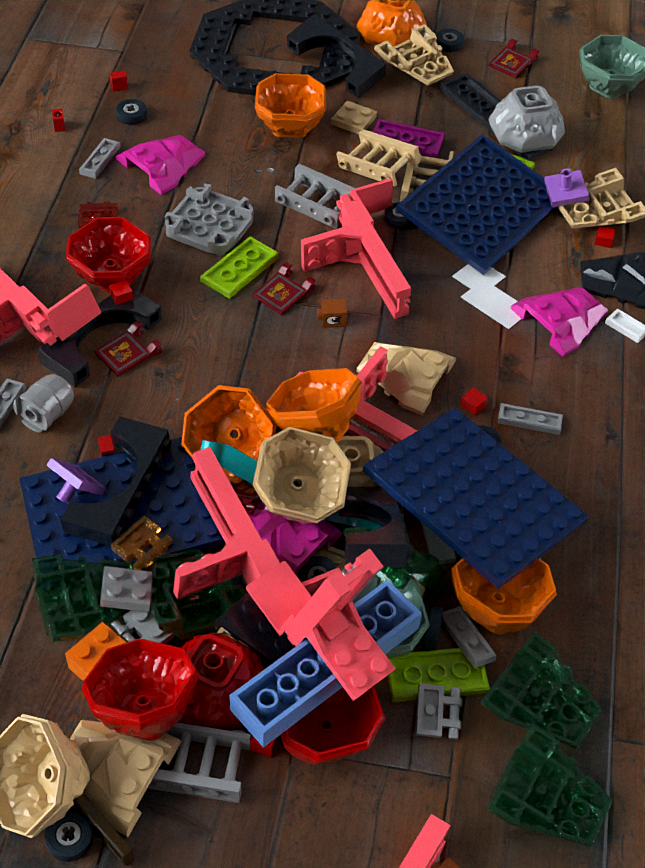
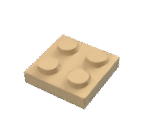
[331,101,377,135]

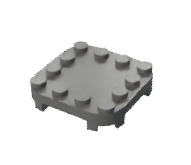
[165,183,254,256]

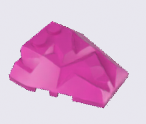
[116,135,205,195]
[510,287,608,357]
[248,501,342,577]

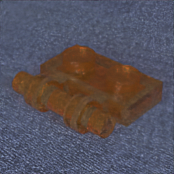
[111,515,173,570]

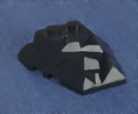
[580,252,645,309]

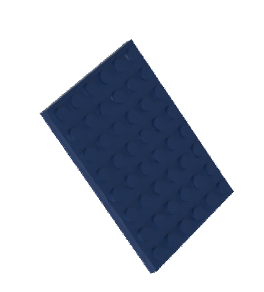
[396,134,557,275]
[362,408,589,589]
[19,437,225,592]

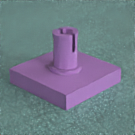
[544,168,589,208]
[46,458,107,504]

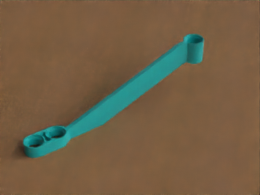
[200,440,383,530]

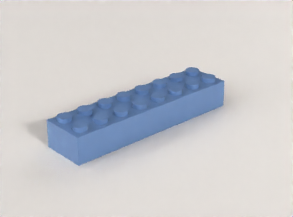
[230,580,422,748]

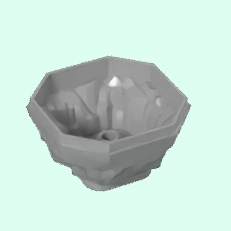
[488,86,565,153]

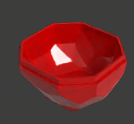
[281,686,385,765]

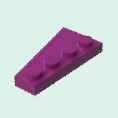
[374,119,445,158]

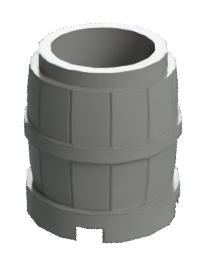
[13,374,74,432]

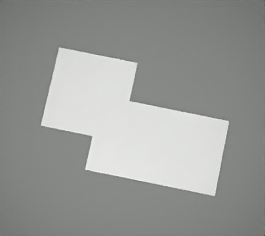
[452,264,521,329]

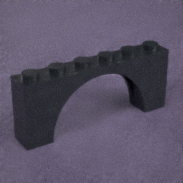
[286,14,386,98]
[38,286,162,387]
[60,416,172,548]
[339,486,411,567]

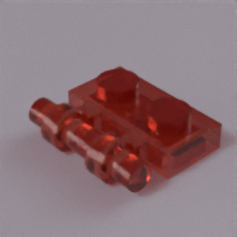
[78,201,118,228]

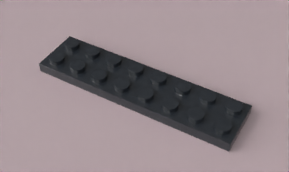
[440,73,554,161]

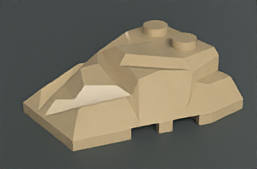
[374,24,454,85]
[558,168,645,228]
[357,342,456,415]
[70,720,181,837]

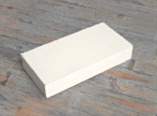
[605,308,645,343]

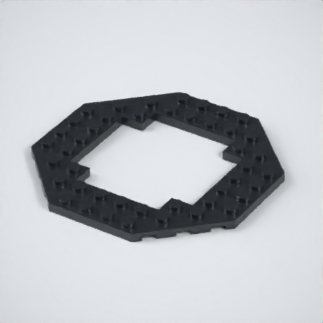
[189,0,361,96]

